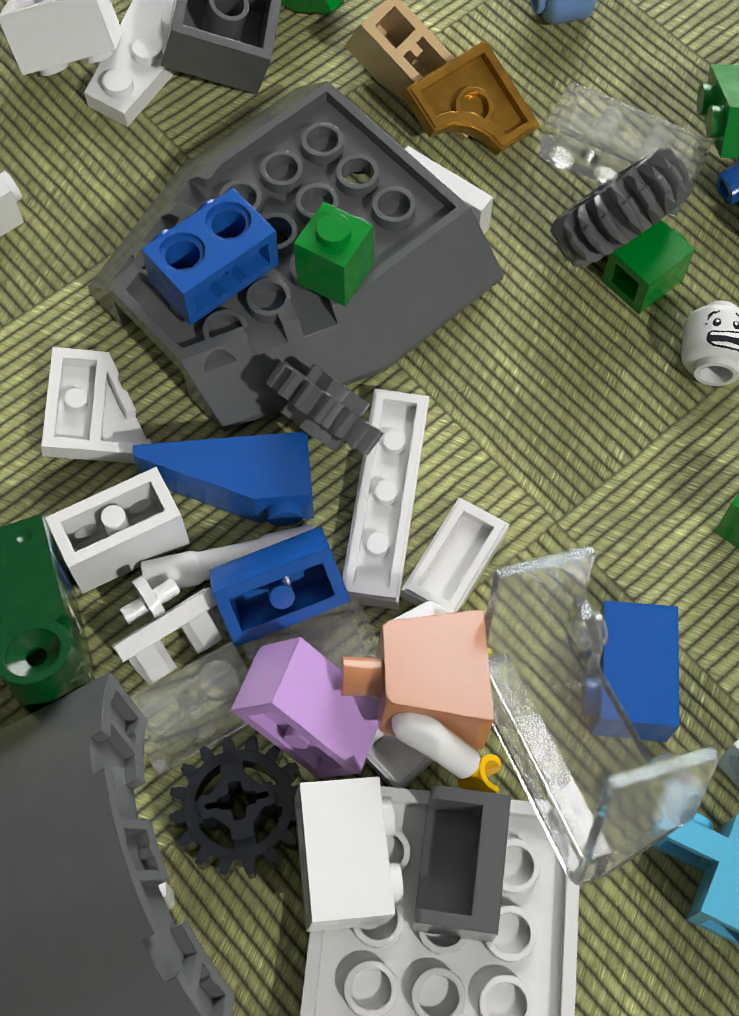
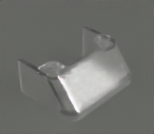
[485,546,720,885]

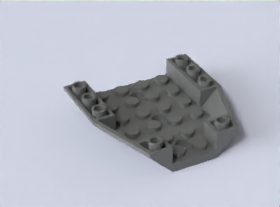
[88,81,504,431]

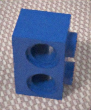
[141,188,279,326]

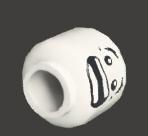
[681,301,739,386]

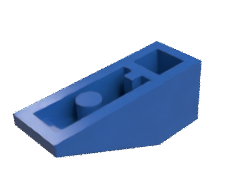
[133,431,314,526]

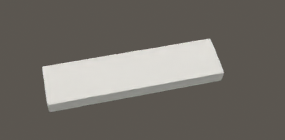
[342,389,429,610]

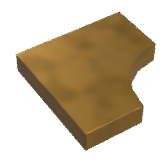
[401,40,540,156]

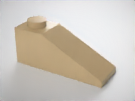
[344,0,469,141]

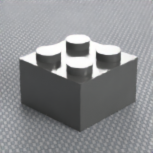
[161,0,281,94]

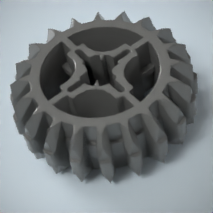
[550,148,694,267]

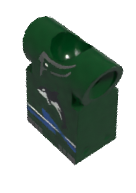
[0,514,95,715]

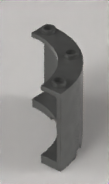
[0,672,235,1016]

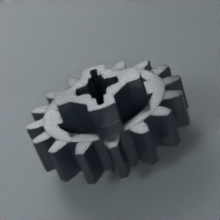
[169,736,300,880]

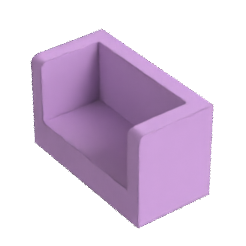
[231,637,378,778]

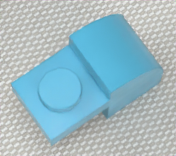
[645,808,739,946]

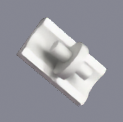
[111,575,225,685]

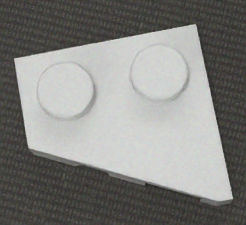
[41,347,152,464]

